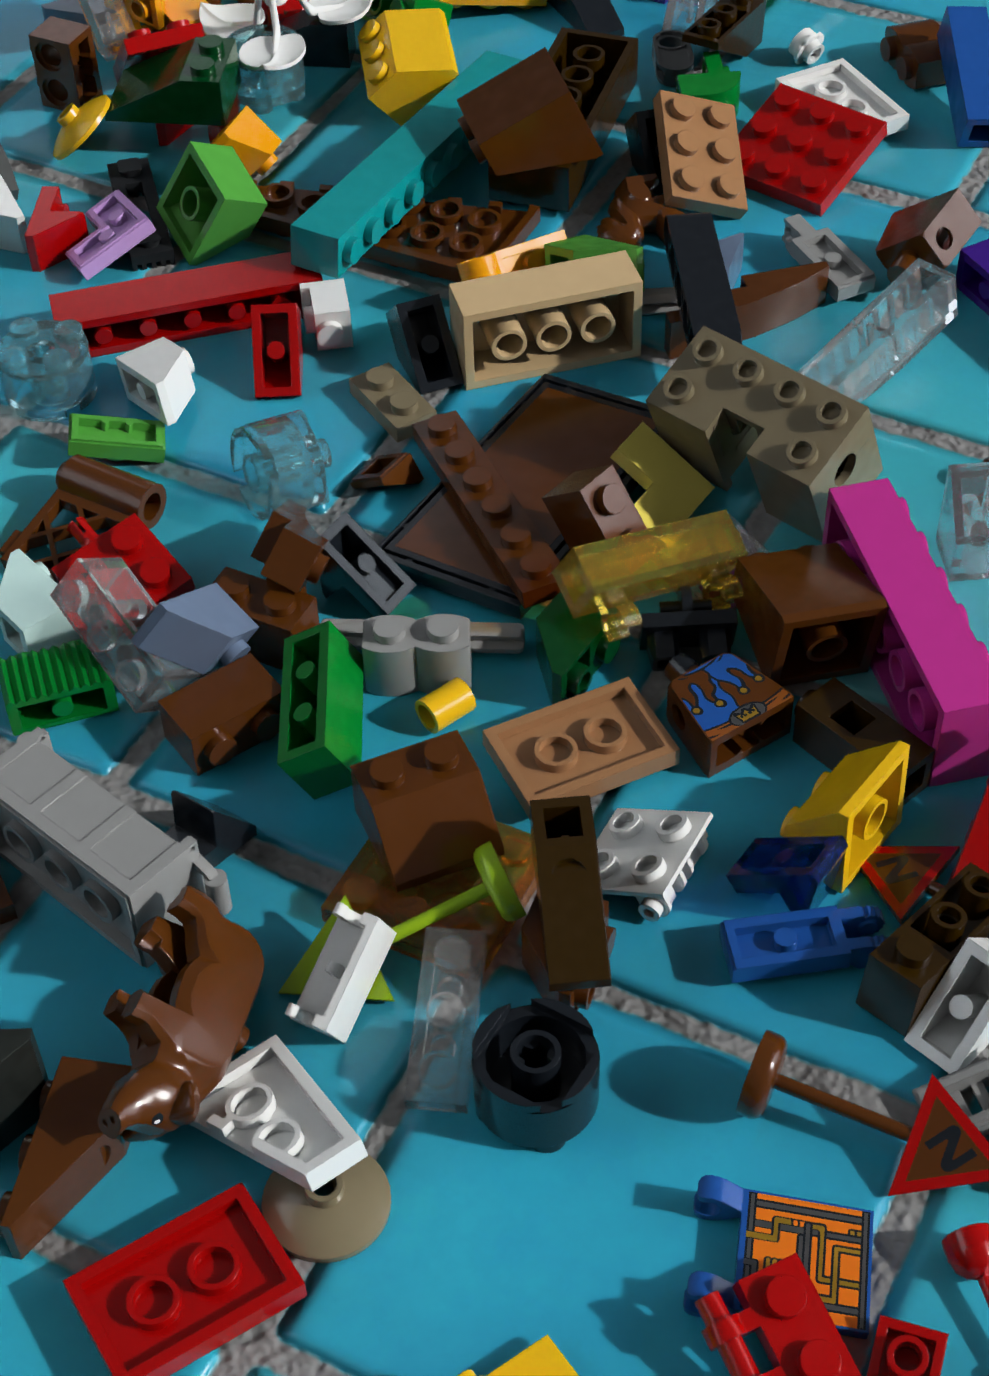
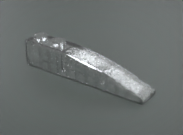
[797,258,958,403]

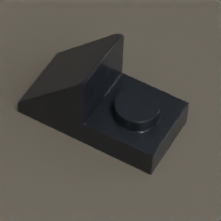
[320,511,416,617]
[165,790,257,868]

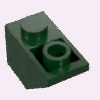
[536,587,621,705]

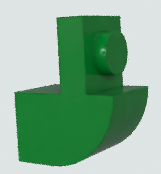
[676,51,741,116]

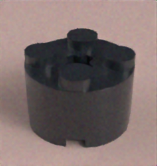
[472,998,600,1153]

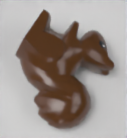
[596,174,685,246]

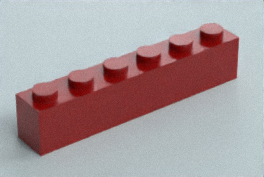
[48,252,323,363]

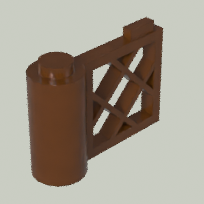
[0,454,167,587]

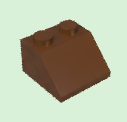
[350,730,504,892]

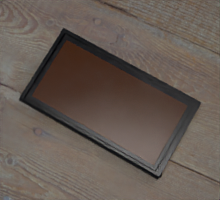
[379,374,660,620]

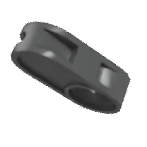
[652,30,694,87]

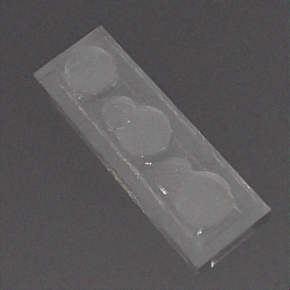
[403,927,487,1114]

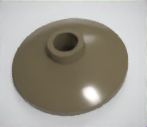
[261,1154,391,1263]

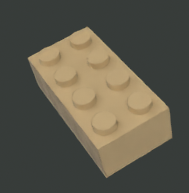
[448,250,643,391]

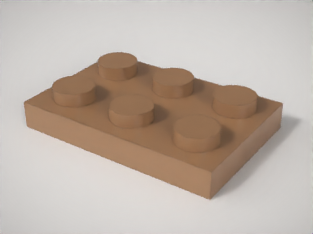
[653,89,748,219]
[482,677,680,819]

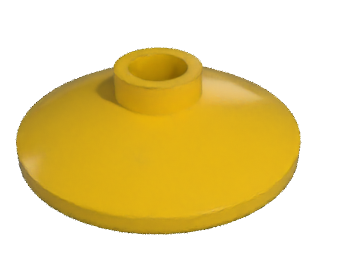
[53,95,111,160]

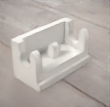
[284,902,397,1044]

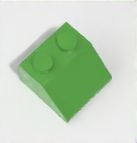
[156,141,268,266]

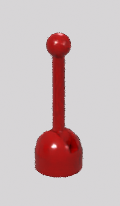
[941,1223,989,1307]

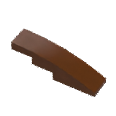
[664,261,829,359]

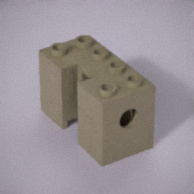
[645,325,883,542]

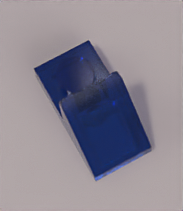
[726,836,848,911]

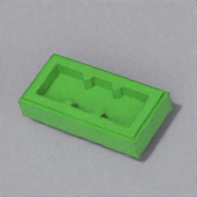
[68,413,166,463]

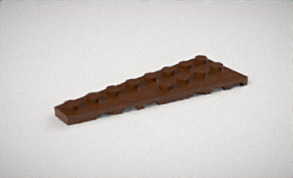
[253,180,540,282]

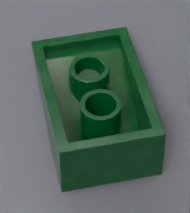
[105,35,241,126]

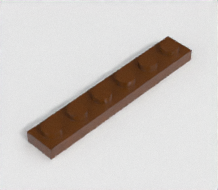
[412,410,572,609]

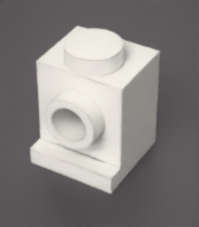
[299,278,354,351]

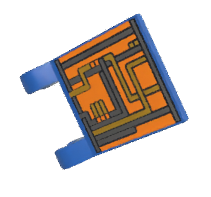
[683,1175,874,1339]

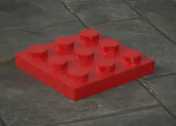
[738,83,887,217]

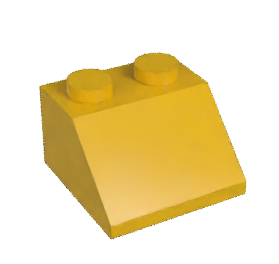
[780,740,910,894]

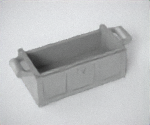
[0,727,233,968]

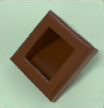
[350,452,424,489]

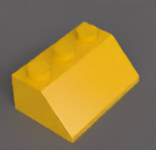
[357,8,459,126]

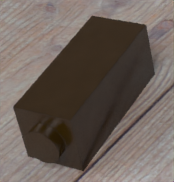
[792,677,935,806]

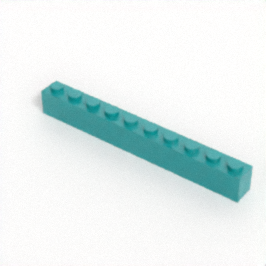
[290,51,522,279]

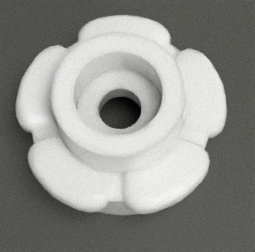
[788,27,824,65]

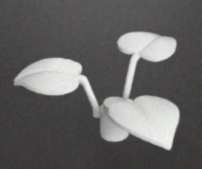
[199,0,373,71]

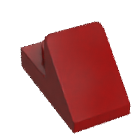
[24,186,89,272]

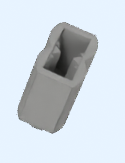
[362,614,472,697]

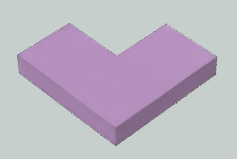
[65,189,156,281]

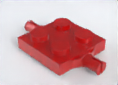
[51,513,196,646]

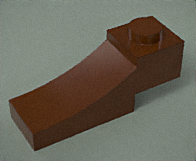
[251,499,330,594]

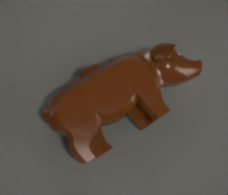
[97,885,264,1142]

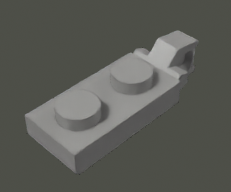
[782,214,876,302]

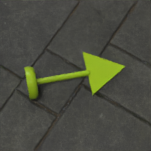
[278,841,527,1002]

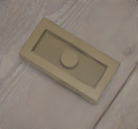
[349,362,437,443]

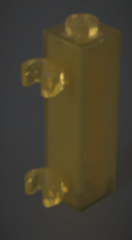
[552,509,748,642]

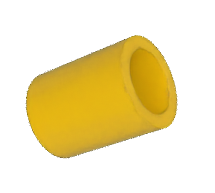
[415,677,476,734]

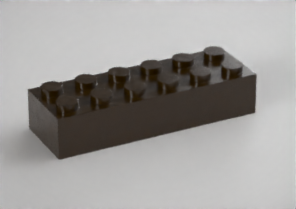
[488,27,638,212]

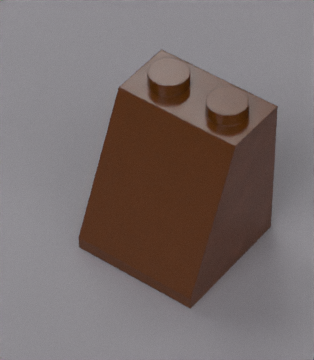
[457,47,603,176]
[730,542,889,686]

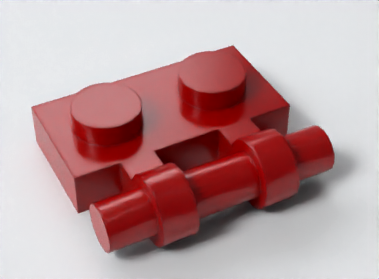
[694,1252,862,1376]

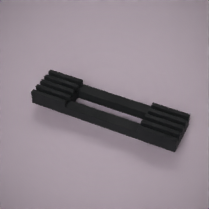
[107,157,176,272]

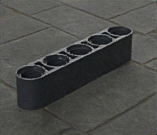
[664,212,742,346]

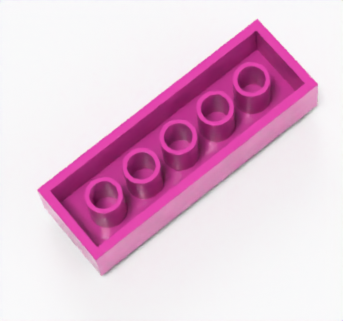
[822,478,989,787]

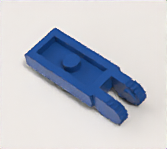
[719,905,889,983]

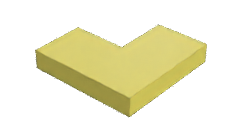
[610,422,715,550]

